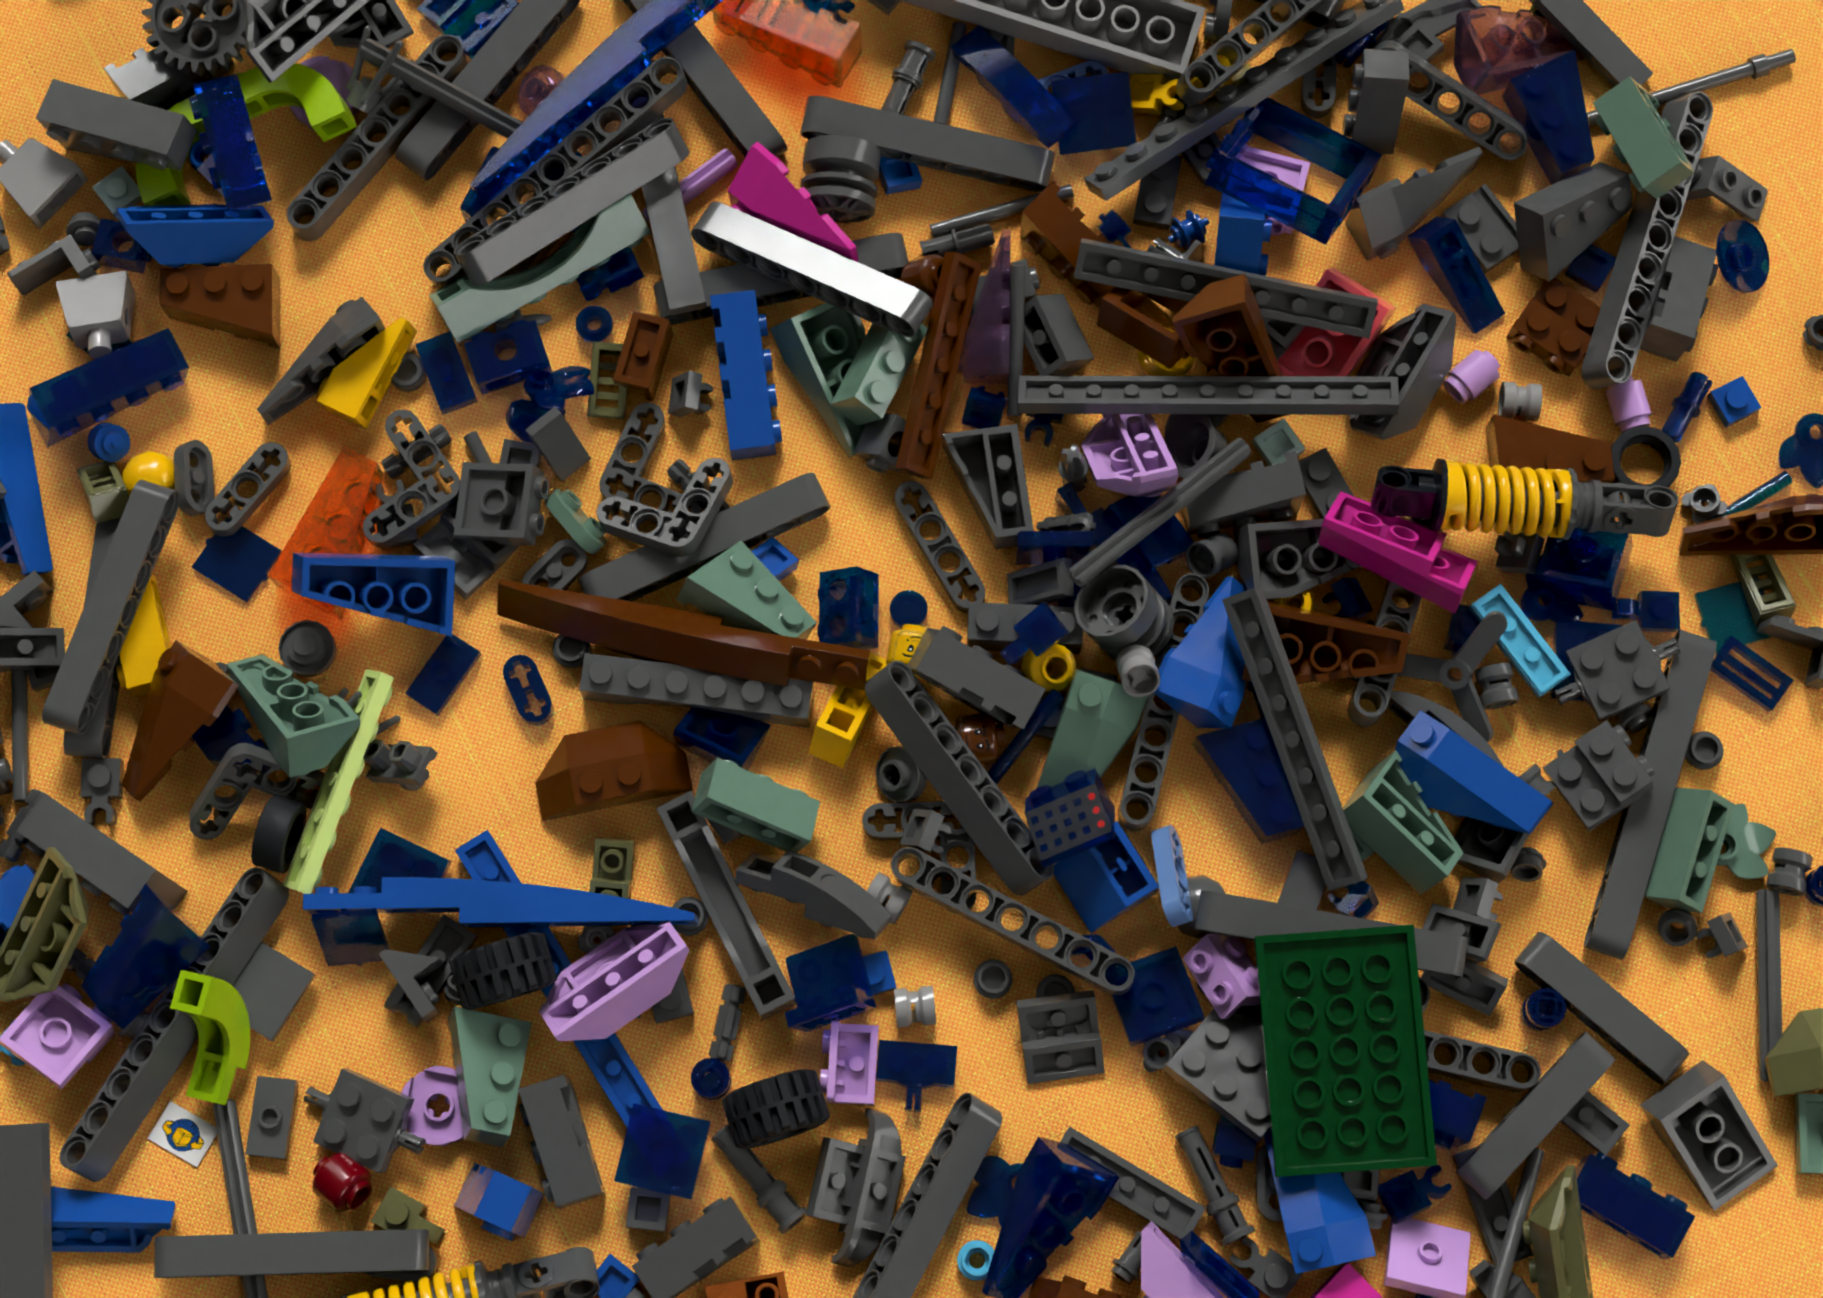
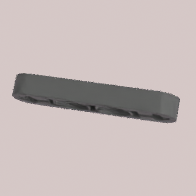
[895,481,985,613]

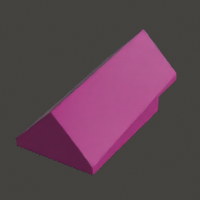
[1318,491,1478,614]

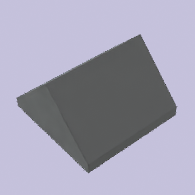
[1454,817,1529,883]

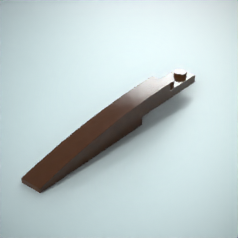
[497,580,871,690]

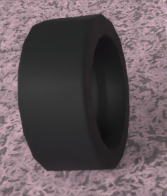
[1611,426,1681,495]
[251,795,306,874]

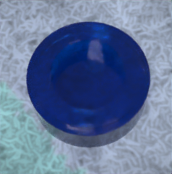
[890,590,928,629]

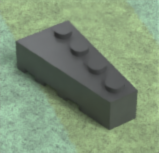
[36,79,197,170]

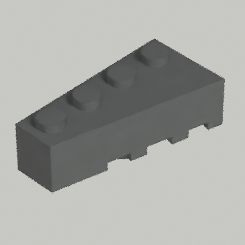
[16,793,188,929]

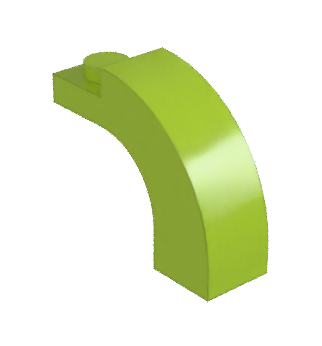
[170,970,250,1106]

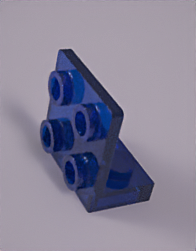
[784,934,876,1032]

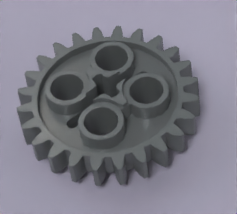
[142,0,246,77]

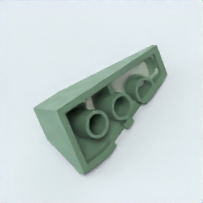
[227,654,360,778]
[1029,669,1148,825]

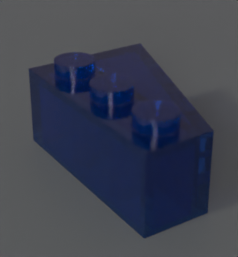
[1502,49,1595,185]

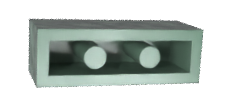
[830,323,928,426]
[691,758,820,853]
[1644,787,1734,913]

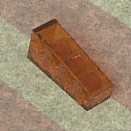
[712,0,862,89]
[268,446,384,621]

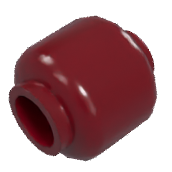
[312,1153,372,1212]

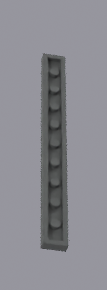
[1084,0,1405,201]
[1018,376,1399,415]

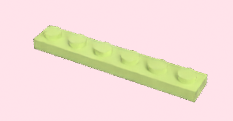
[282,669,394,894]

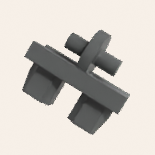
[363,739,438,791]

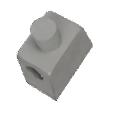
[0,138,88,229]
[56,270,135,359]

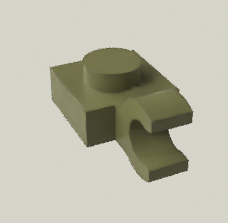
[371,1186,445,1244]

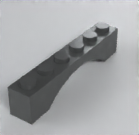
[579,653,814,728]
[656,791,797,1021]

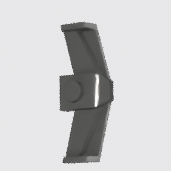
[1351,0,1485,88]

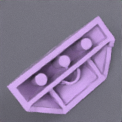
[1081,414,1178,498]
[538,921,689,1041]
[1141,1221,1224,1298]

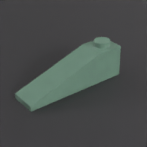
[770,303,866,457]

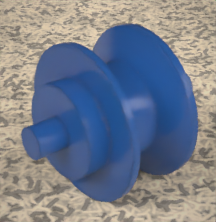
[1167,210,1209,251]
[87,423,130,462]

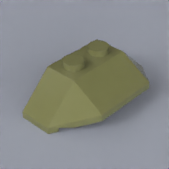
[0,847,89,1002]
[1764,1008,1823,1097]
[1523,1165,1594,1298]

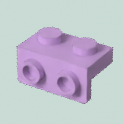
[1183,934,1260,1019]
[820,1021,879,1105]

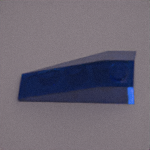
[982,1137,1119,1298]

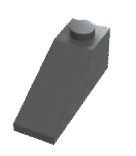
[0,628,65,672]

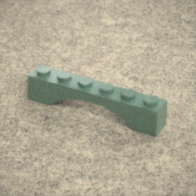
[429,194,651,343]

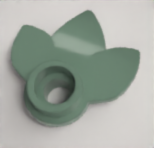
[1717,804,1776,879]

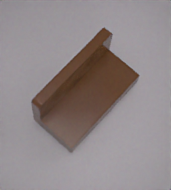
[613,311,673,401]

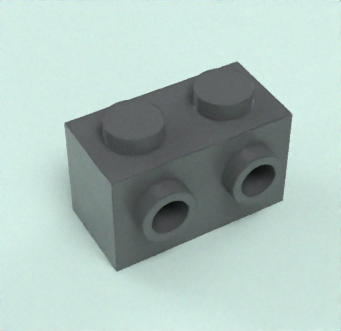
[1024,294,1095,376]

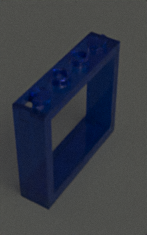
[1205,97,1382,245]

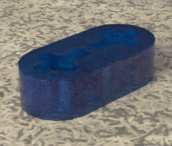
[503,655,554,726]

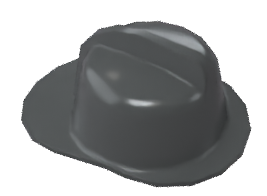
[1164,414,1228,479]

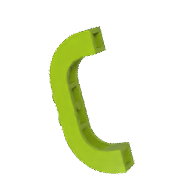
[136,63,357,206]

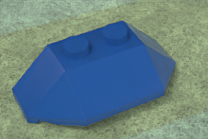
[116,204,274,268]

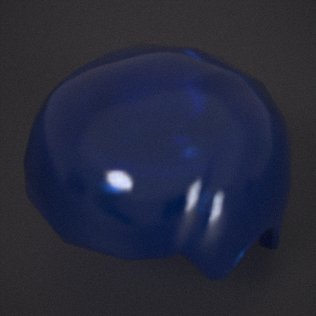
[506,399,566,444]

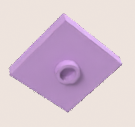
[1384,1214,1471,1298]

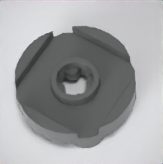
[1203,0,1233,46]

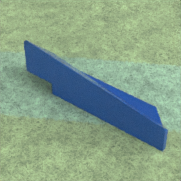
[0,403,53,575]
[51,1186,176,1253]

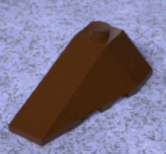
[1172,274,1290,423]
[1678,494,1823,556]
[1242,602,1410,684]
[122,640,239,802]

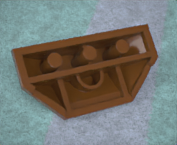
[535,720,693,821]

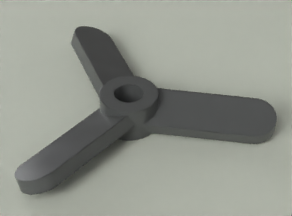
[1397,611,1507,743]

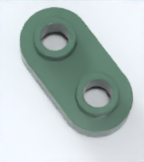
[545,489,606,555]

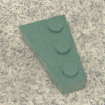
[1592,76,1694,199]
[675,540,817,640]
[1343,750,1464,895]
[448,1006,532,1147]

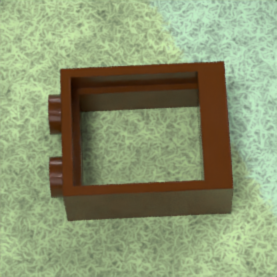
[1097,287,1189,368]

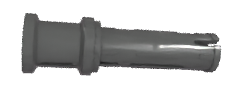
[881,40,936,115]
[711,1124,807,1234]
[1175,1125,1255,1246]

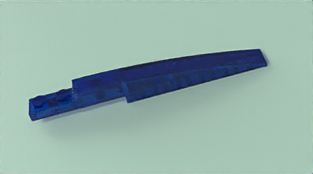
[470,0,723,207]

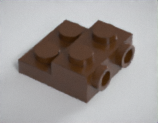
[1507,277,1601,377]

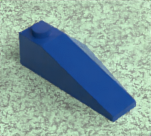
[1154,576,1247,729]

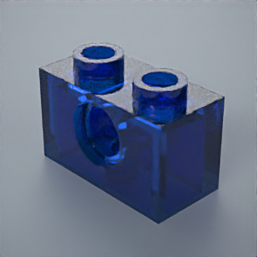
[464,320,553,395]

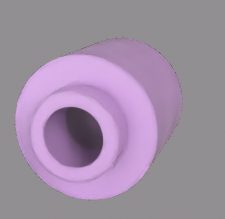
[1443,350,1500,404]
[1605,375,1652,433]

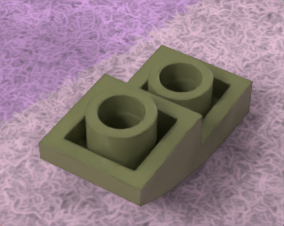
[589,837,635,899]

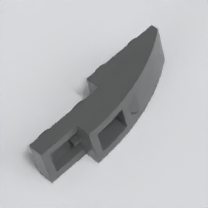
[735,850,891,940]

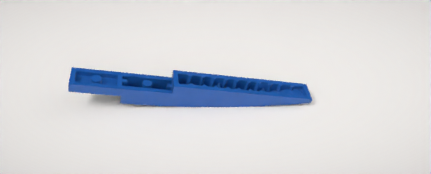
[303,877,698,928]

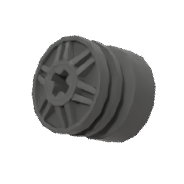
[800,134,881,223]
[1074,565,1175,662]

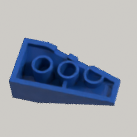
[1395,710,1553,835]
[1264,1129,1376,1274]

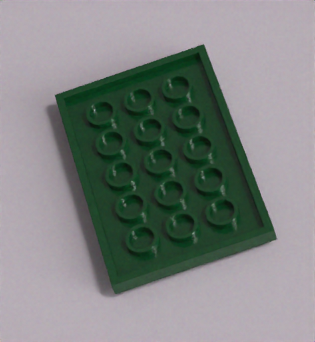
[1254,924,1437,1177]

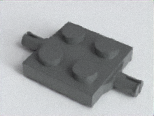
[1554,620,1681,722]
[304,1068,426,1173]

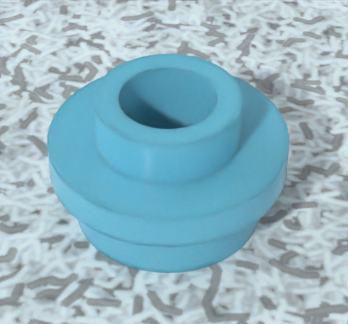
[957,1240,997,1281]

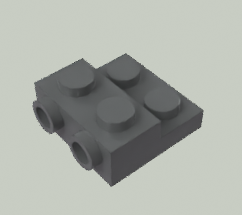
[453,462,549,546]
[1543,720,1655,832]

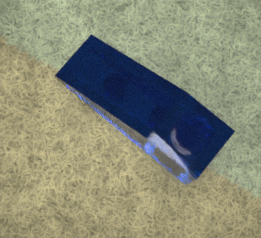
[1407,216,1505,334]

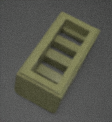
[587,342,628,419]
[76,461,129,523]
[1730,555,1796,628]

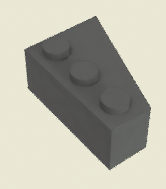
[103,17,234,110]
[1640,236,1719,362]
[942,424,1034,549]
[907,626,1046,730]
[518,1074,606,1209]
[632,1197,760,1298]

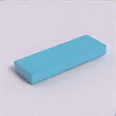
[1469,583,1571,699]

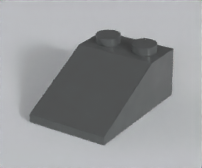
[1640,1060,1778,1211]

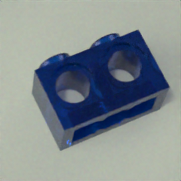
[817,566,879,650]

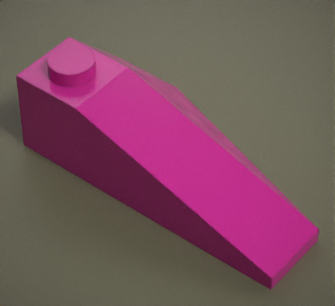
[728,142,858,262]

